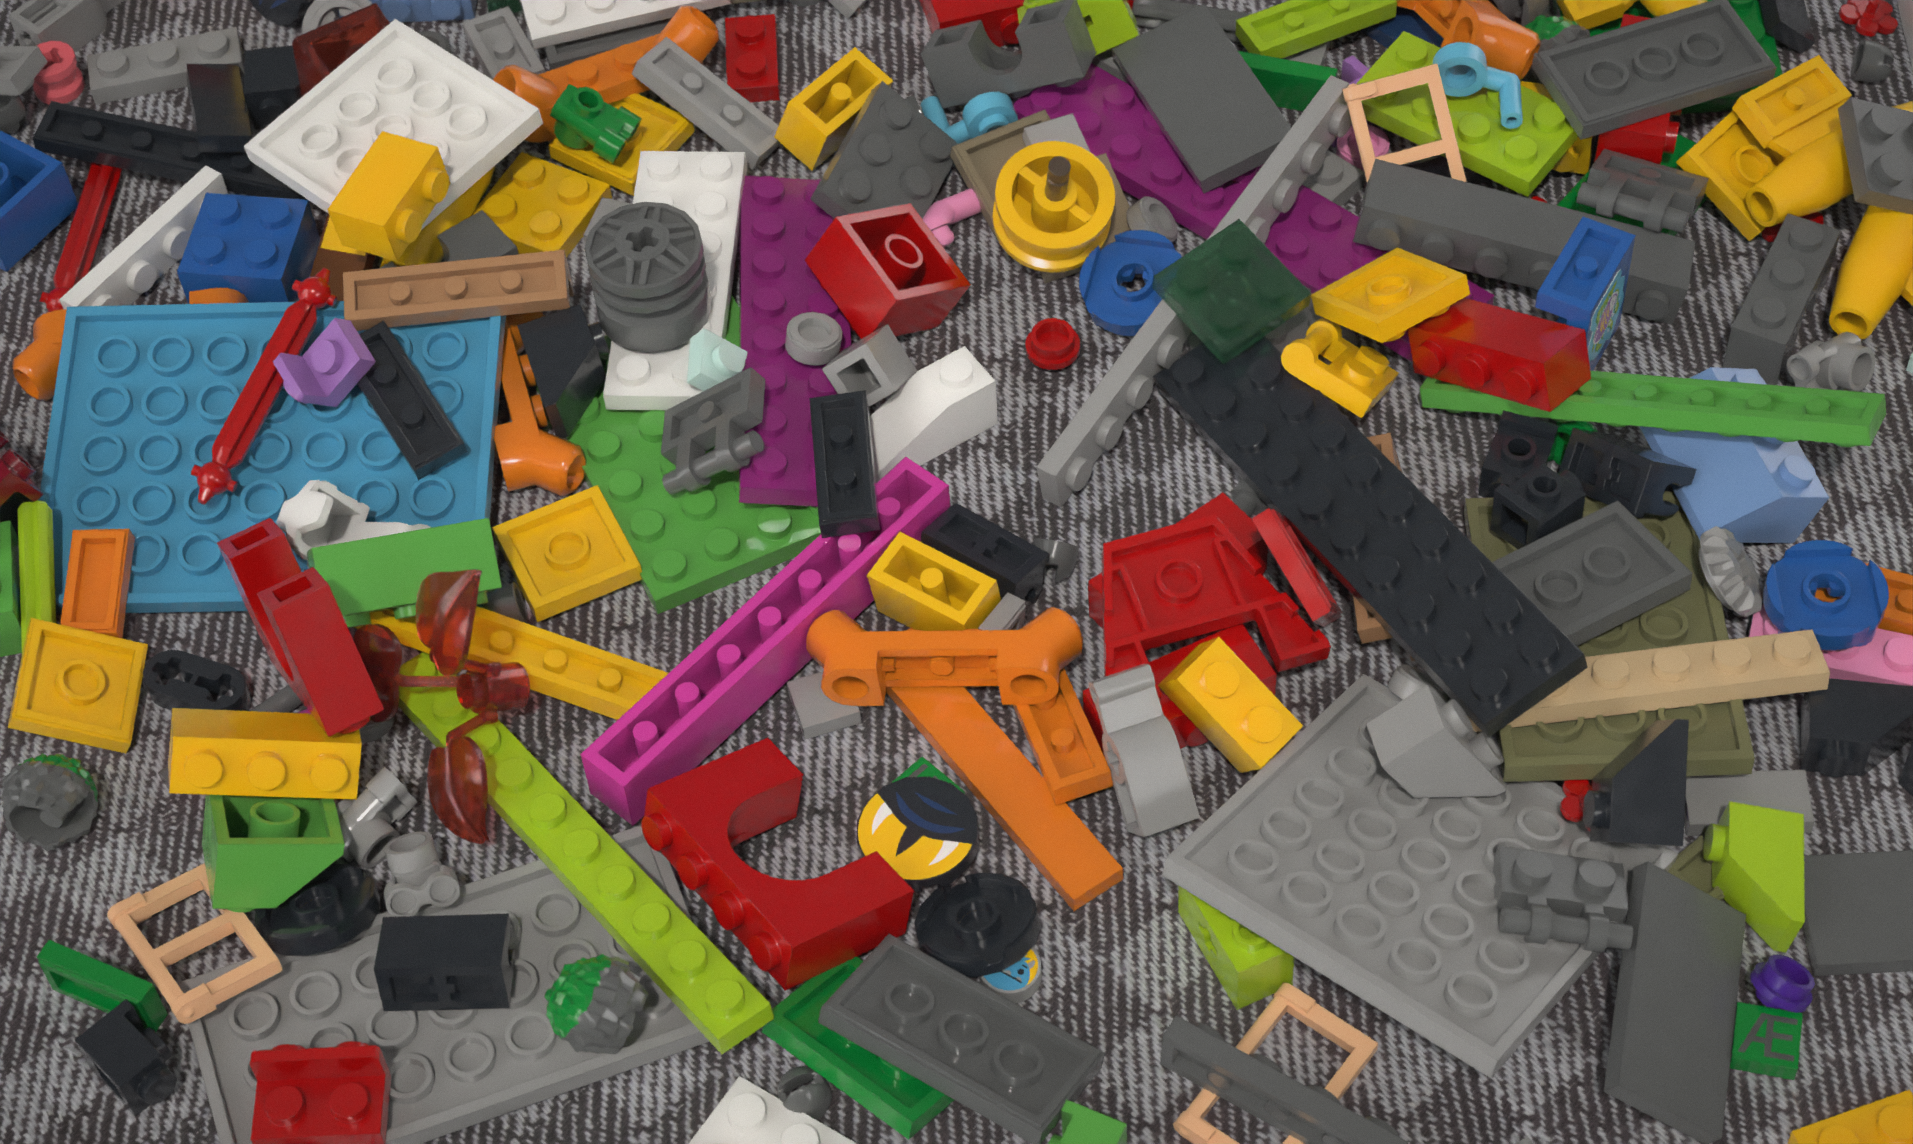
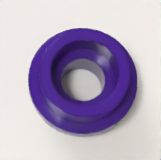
[1750,954,1815,1013]

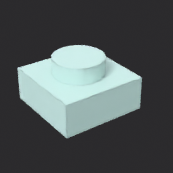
[687,328,748,391]

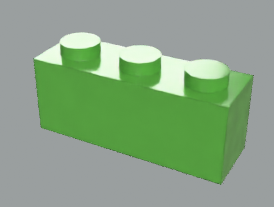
[307,518,502,628]

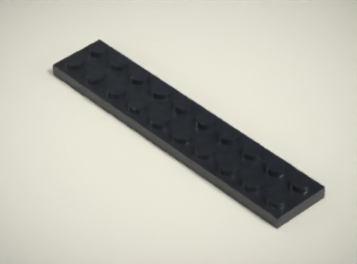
[1153,315,1588,738]

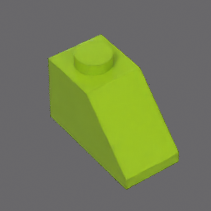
[1703,801,1805,953]

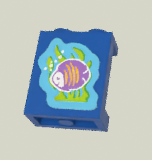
[1535,216,1636,371]

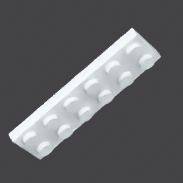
[603,151,747,410]

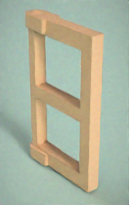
[1342,63,1467,183]
[107,863,283,1024]
[1173,983,1379,1144]

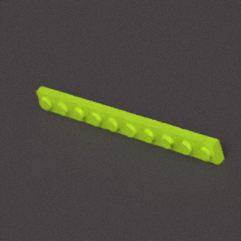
[381,652,774,1054]

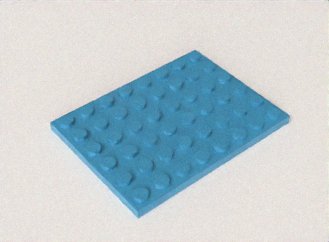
[39,301,506,614]

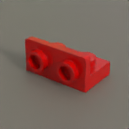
[250,1041,391,1144]

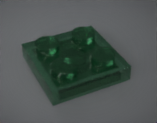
[1152,219,1311,364]

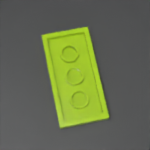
[1356,31,1578,197]

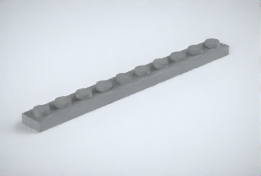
[1036,75,1352,508]

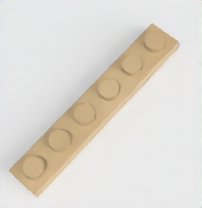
[1468,629,1830,732]

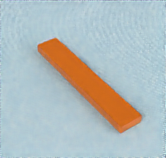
[886,627,1123,911]

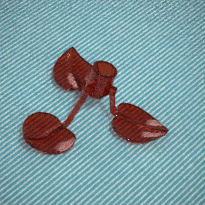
[353,569,530,844]

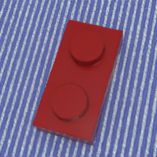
[725,14,780,103]

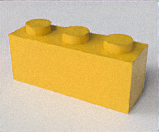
[168,708,362,800]

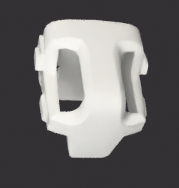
[276,480,431,569]

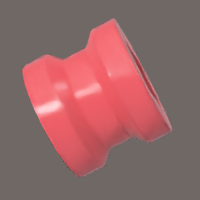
[33,41,85,105]

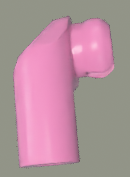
[922,188,981,247]

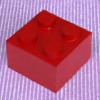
[804,203,971,339]

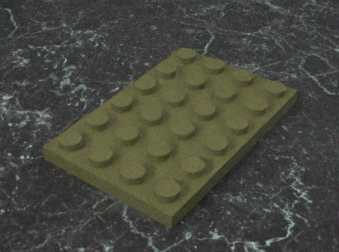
[1464,491,1755,782]

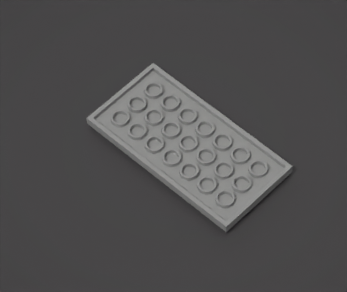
[178,825,710,1144]

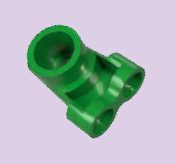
[550,84,642,164]

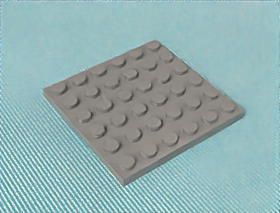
[1162,674,1678,1078]

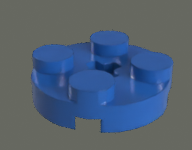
[1079,230,1186,336]
[1763,540,1889,651]

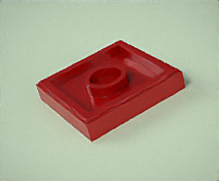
[1251,508,1343,627]

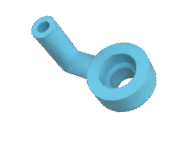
[1432,42,1523,129]
[921,92,1018,144]

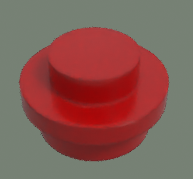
[1025,318,1080,370]

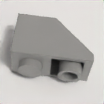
[1366,684,1507,798]

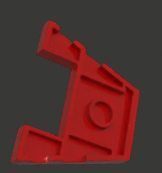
[1102,514,1331,701]

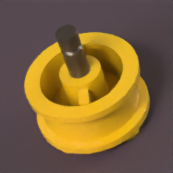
[992,141,1115,273]

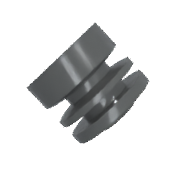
[584,202,712,352]

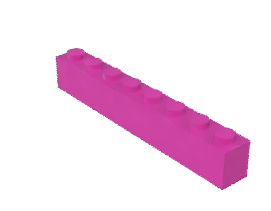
[580,457,950,826]

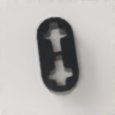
[143,650,252,711]

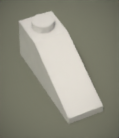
[870,346,998,483]

